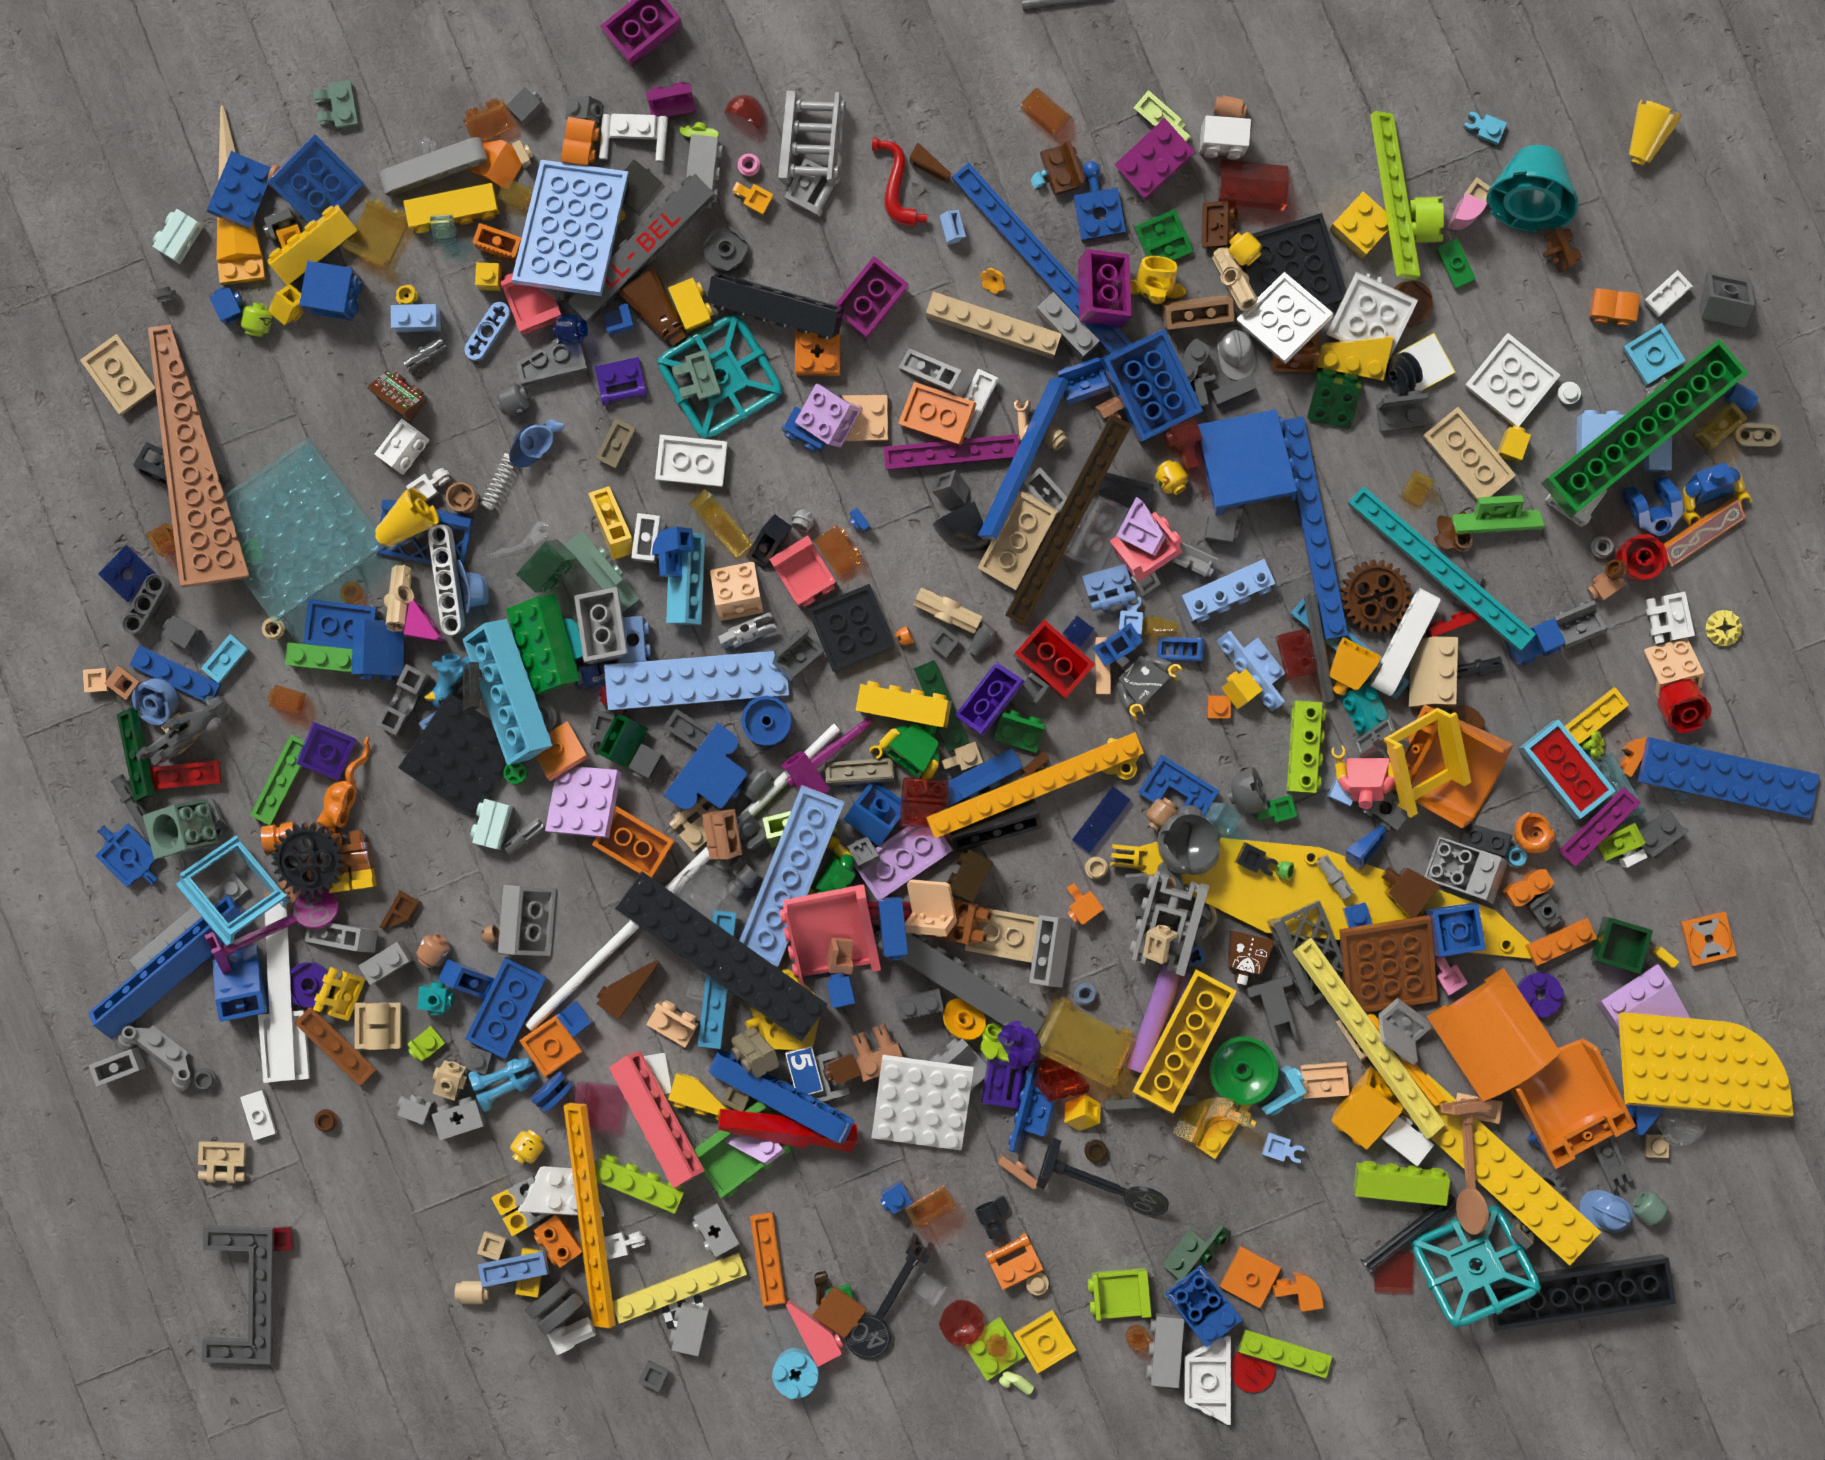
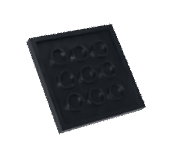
[1243,213,1346,306]
[398,692,507,818]

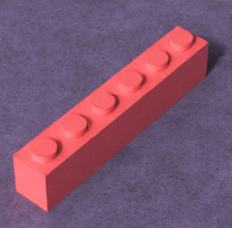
[609,1051,705,1188]

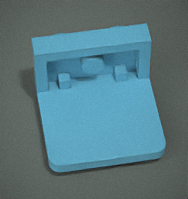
[1260,1065,1307,1116]

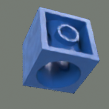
[299,261,363,321]
[1424,903,1486,957]

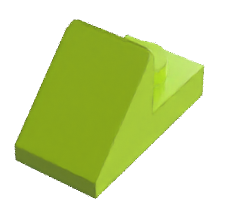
[1597,823,1646,861]

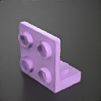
[796,384,863,448]

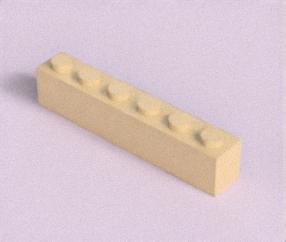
[926,292,1061,360]

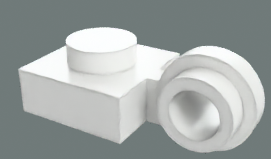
[406,468,451,502]
[604,1231,646,1260]

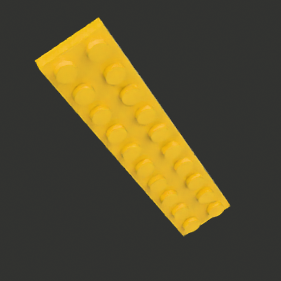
[1402,1073,1601,1265]

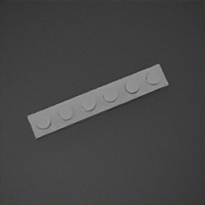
[129,872,250,971]

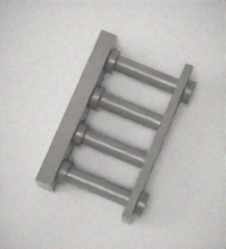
[778,91,846,187]

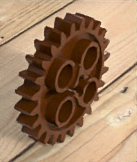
[1339,559,1412,633]

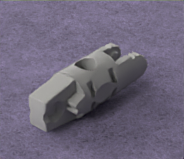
[718,612,777,649]

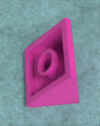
[404,600,447,643]

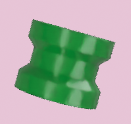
[504,762,528,784]

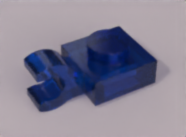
[1062,615,1094,647]

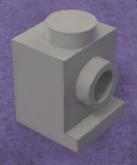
[396,1094,435,1125]

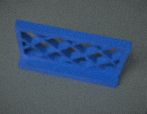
[374,499,475,568]

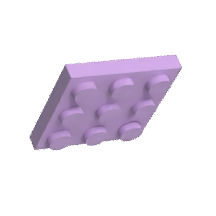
[545,766,621,838]

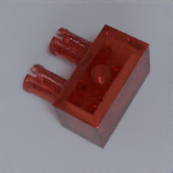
[1163,418,1203,472]
[1275,629,1317,680]

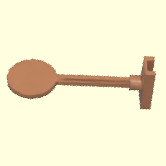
[1440,1098,1492,1234]

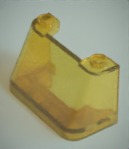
[1036,996,1136,1090]

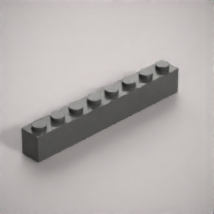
[877,933,1046,1035]

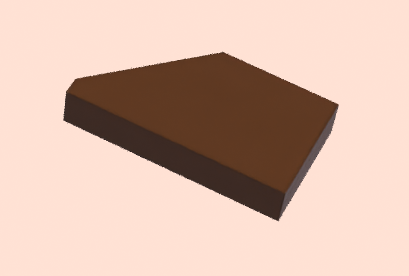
[379,890,421,929]

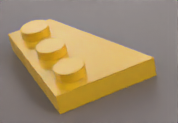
[1317,335,1394,380]

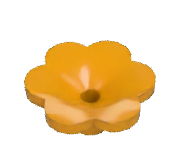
[980,268,1006,294]

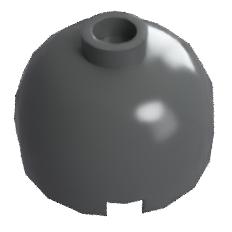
[1228,767,1268,814]

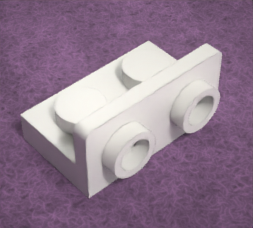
[375,418,429,475]

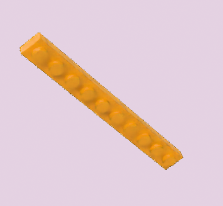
[926,732,1144,839]
[563,1103,616,1328]

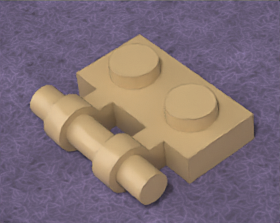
[669,796,717,852]
[198,1141,247,1184]

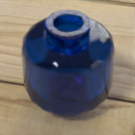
[553,314,588,345]

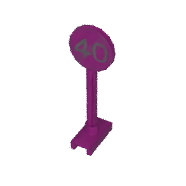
[205,889,339,974]

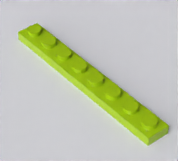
[1370,111,1420,280]

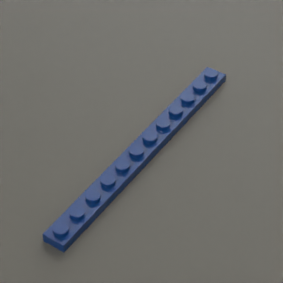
[952,162,1131,354]

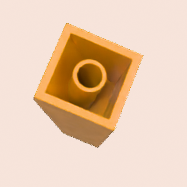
[1331,1066,1403,1149]

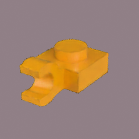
[733,182,774,216]

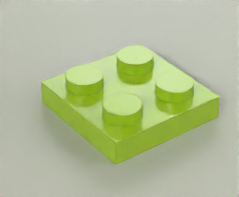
[962,1316,1025,1381]

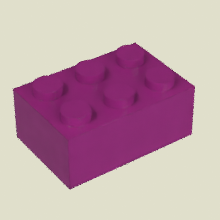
[600,0,683,67]
[1114,118,1197,200]
[1078,249,1131,327]
[834,256,909,341]

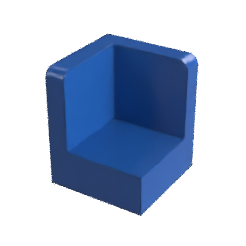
[604,304,635,336]
[557,1001,593,1037]

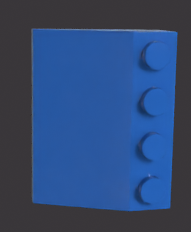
[1100,329,1203,441]

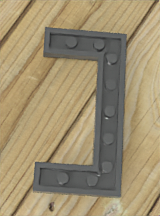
[202,1225,274,1364]

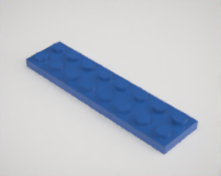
[1638,737,1820,819]

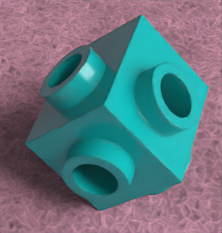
[417,981,454,1015]

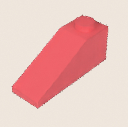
[786,1300,844,1367]

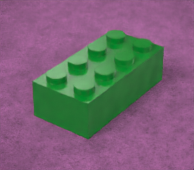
[506,594,580,695]

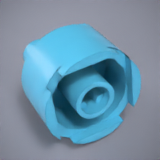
[772,1348,819,1399]

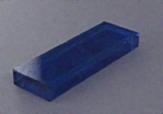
[1072,786,1131,853]

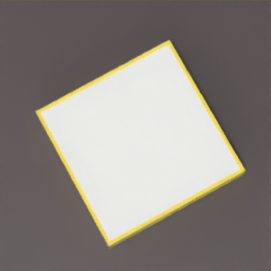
[1394,333,1455,391]

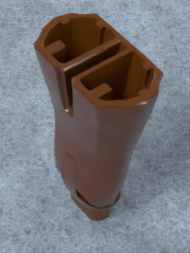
[618,268,687,347]

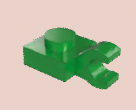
[1254,795,1297,823]

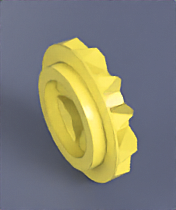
[1706,610,1743,646]

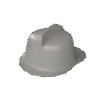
[1217,327,1256,380]

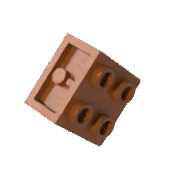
[1271,331,1320,373]

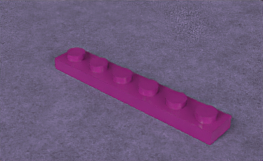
[883,434,1019,470]

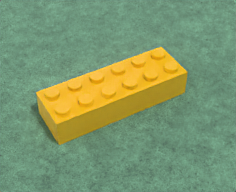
[1132,970,1237,1114]

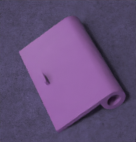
[1127,961,1203,1090]

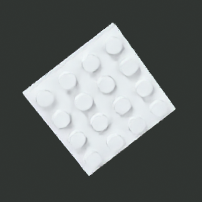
[871,1055,974,1150]

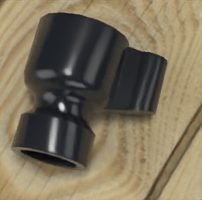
[974,1196,1010,1239]

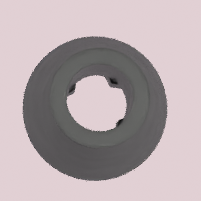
[968,623,998,658]

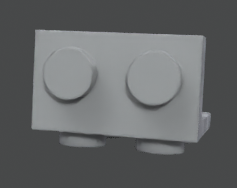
[1378,998,1431,1065]
[929,1037,987,1090]

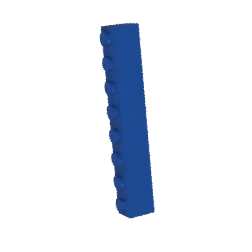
[88,895,246,1040]

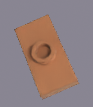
[997,1154,1038,1189]

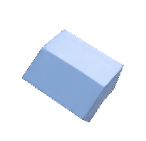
[940,210,966,245]

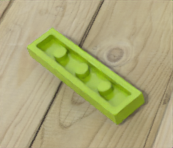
[1238,1329,1332,1378]

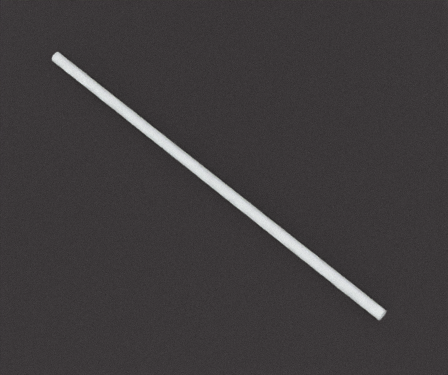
[525,724,841,1031]

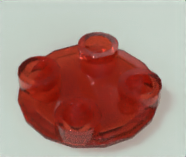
[939,1300,985,1346]

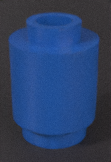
[1723,382,1759,412]

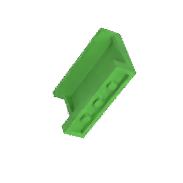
[693,1100,793,1199]

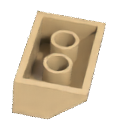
[1409,637,1458,709]

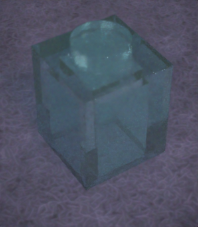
[1204,803,1242,835]

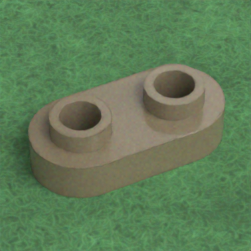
[1733,423,1781,448]

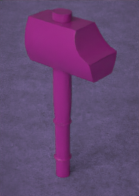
[780,717,873,794]

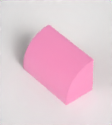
[1447,193,1487,230]

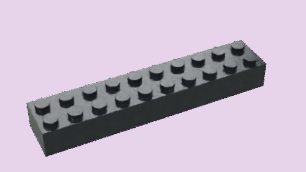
[614,871,828,1042]

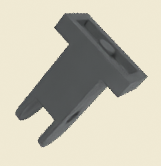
[1245,975,1298,1048]

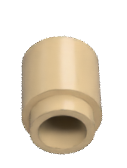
[455,1281,489,1304]

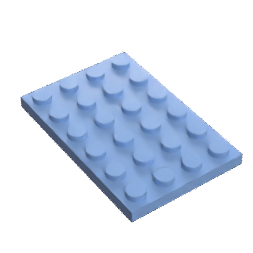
[512,160,629,296]

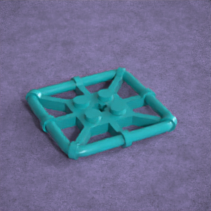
[657,313,783,439]
[1411,1205,1541,1328]

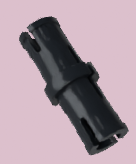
[1457,656,1503,679]

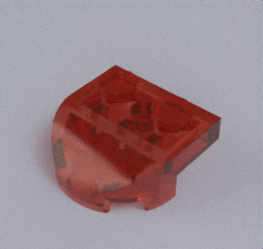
[1035,1055,1089,1102]

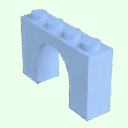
[1576,410,1672,473]

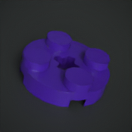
[290,962,333,1007]
[1517,972,1564,1018]
[997,1021,1040,1066]

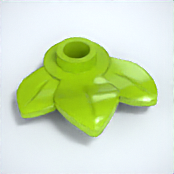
[981,1023,1010,1062]

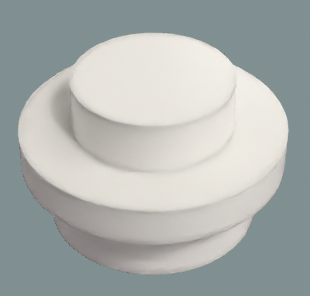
[1558,382,1581,405]

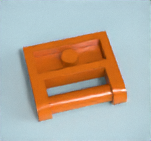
[985,1233,1044,1291]

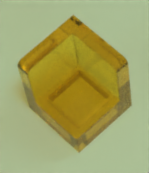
[1399,470,1435,506]

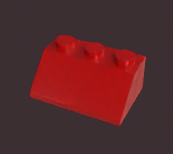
[1013,619,1095,700]

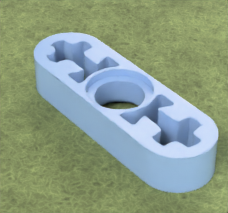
[464,302,511,361]

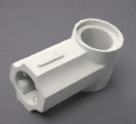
[547,1316,596,1355]

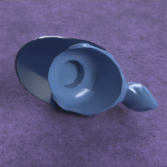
[509,419,565,468]

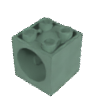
[143,799,219,859]

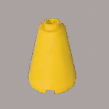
[1629,100,1682,166]
[375,487,439,547]

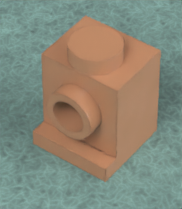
[1587,571,1626,602]
[104,666,142,701]

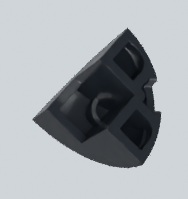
[932,501,991,551]

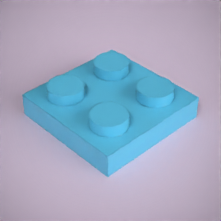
[1622,323,1686,385]

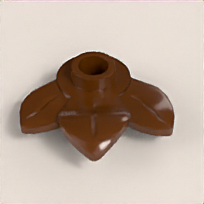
[1434,511,1473,553]

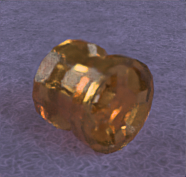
[1125,1325,1149,1351]

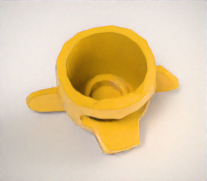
[1130,256,1186,304]

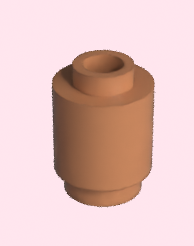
[1213,95,1248,118]

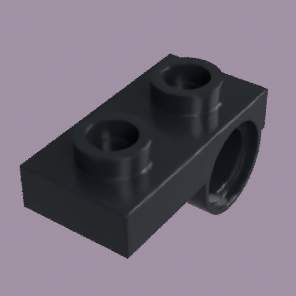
[1461,823,1513,857]

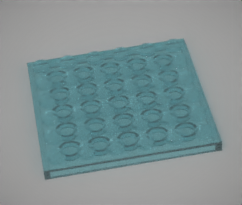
[225,438,386,624]

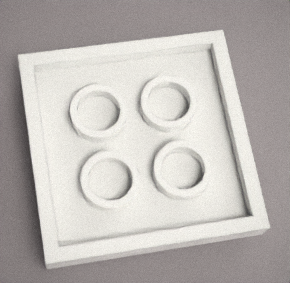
[1237,272,1333,364]
[1326,272,1418,360]
[1464,333,1560,426]

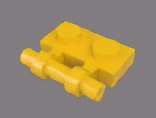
[313,967,366,1021]

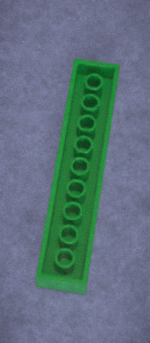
[1541,338,1748,518]

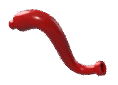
[872,137,928,227]

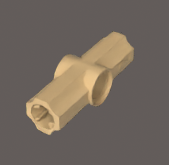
[1212,246,1258,311]
[384,565,414,632]
[913,588,982,634]

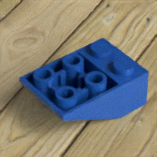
[212,945,269,1022]
[1165,1265,1243,1348]

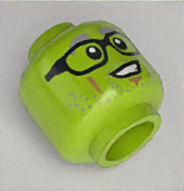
[241,302,273,337]

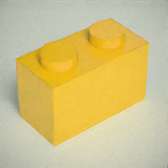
[668,277,714,333]

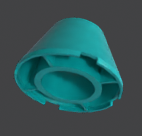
[1486,145,1579,232]

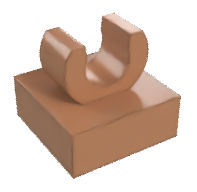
[1095,396,1124,419]

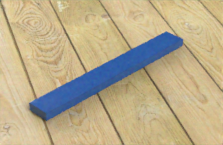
[978,377,1069,539]

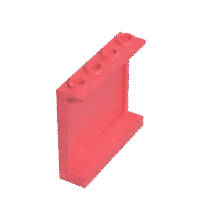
[780,884,881,986]

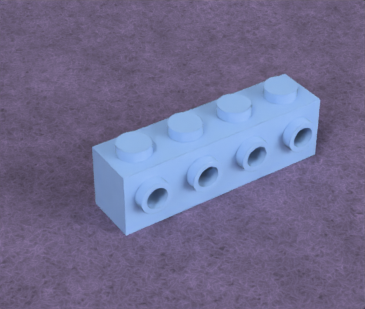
[1180,559,1275,623]

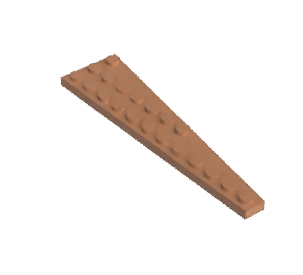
[148,325,251,588]

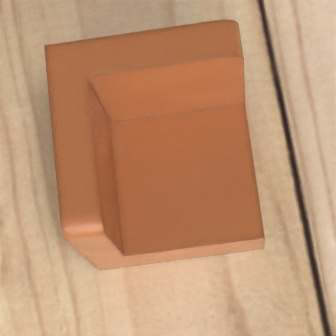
[827,938,854,974]

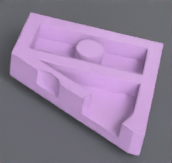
[1116,497,1166,556]
[725,1133,785,1165]

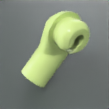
[999,1371,1034,1395]

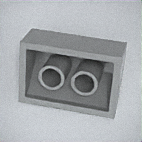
[574,587,628,665]
[498,885,556,956]

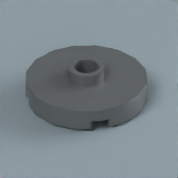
[703,226,748,271]

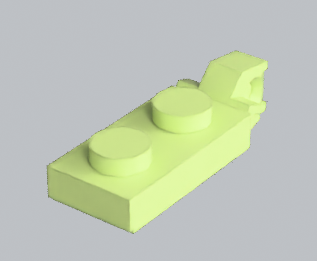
[1134,90,1191,142]

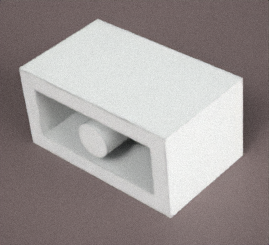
[1379,1114,1434,1166]

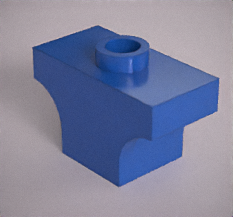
[1092,623,1143,667]

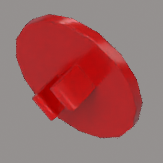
[1231,1352,1275,1393]

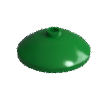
[1209,1036,1278,1105]

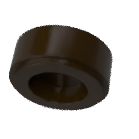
[1084,1139,1107,1163]

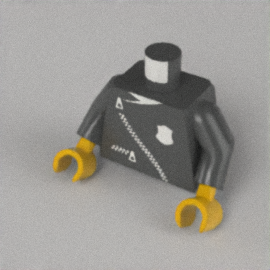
[1115,655,1185,721]

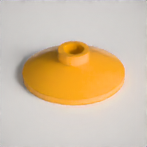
[943,998,986,1040]

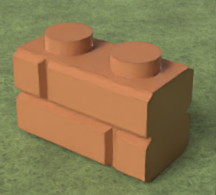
[702,809,742,859]

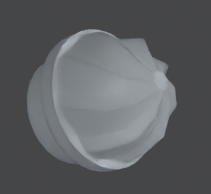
[792,509,814,533]

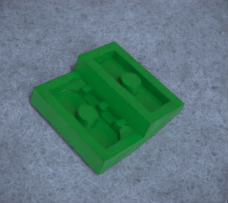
[1133,209,1194,260]

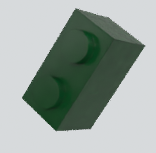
[597,713,648,769]

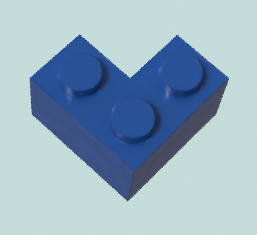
[1504,618,1566,666]

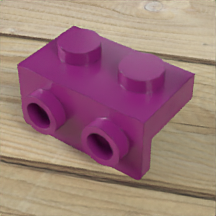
[646,82,696,118]

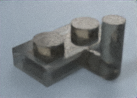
[458,662,482,711]

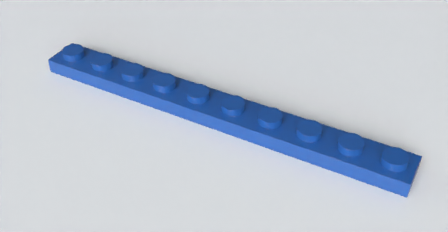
[1282,416,1348,640]

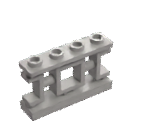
[1129,871,1209,976]

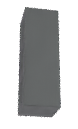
[1211,375,1256,406]

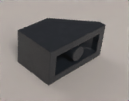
[746,514,793,569]

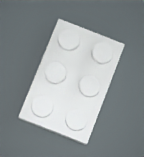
[655,435,728,487]
[258,1010,311,1083]

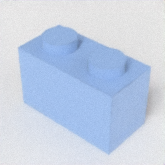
[391,304,441,333]

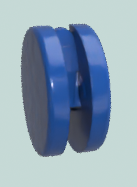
[530,1071,574,1113]

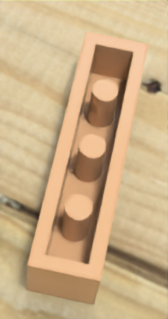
[1095,637,1110,695]

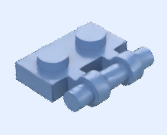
[1082,564,1136,611]

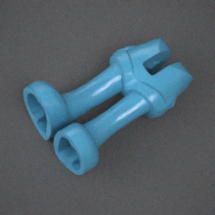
[468,1058,538,1112]

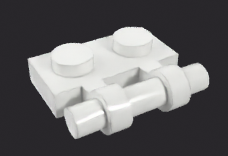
[1646,592,1695,644]

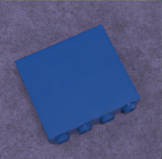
[1196,409,1300,515]

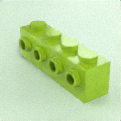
[1286,700,1326,793]
[595,1154,686,1214]
[1353,1161,1450,1206]

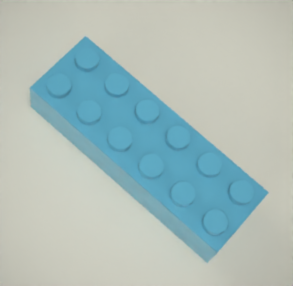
[462,619,552,765]

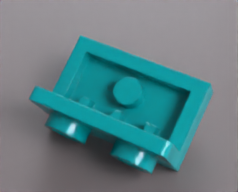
[1340,681,1389,736]

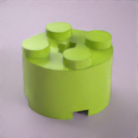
[1409,196,1444,243]

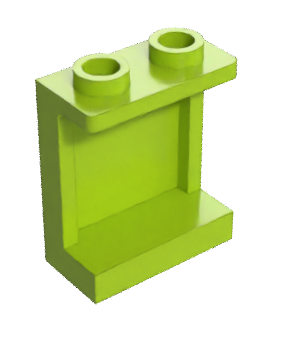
[1088,1268,1151,1321]

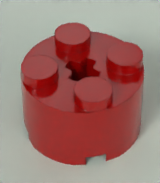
[1615,534,1668,582]
[1658,680,1712,734]

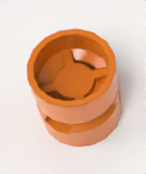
[261,821,297,856]

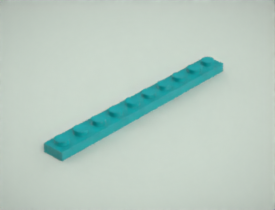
[1348,486,1536,652]

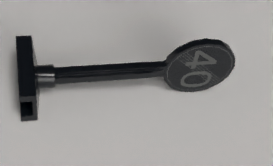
[1036,1138,1169,1215]
[845,1233,933,1359]

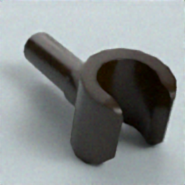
[814,1271,828,1304]

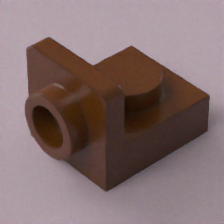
[1021,752,1049,778]

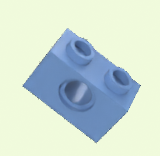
[618,616,651,664]

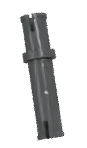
[110,774,148,839]

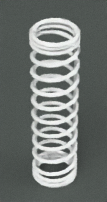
[480,453,514,511]

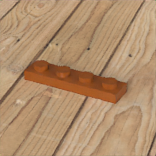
[294,1007,376,1086]

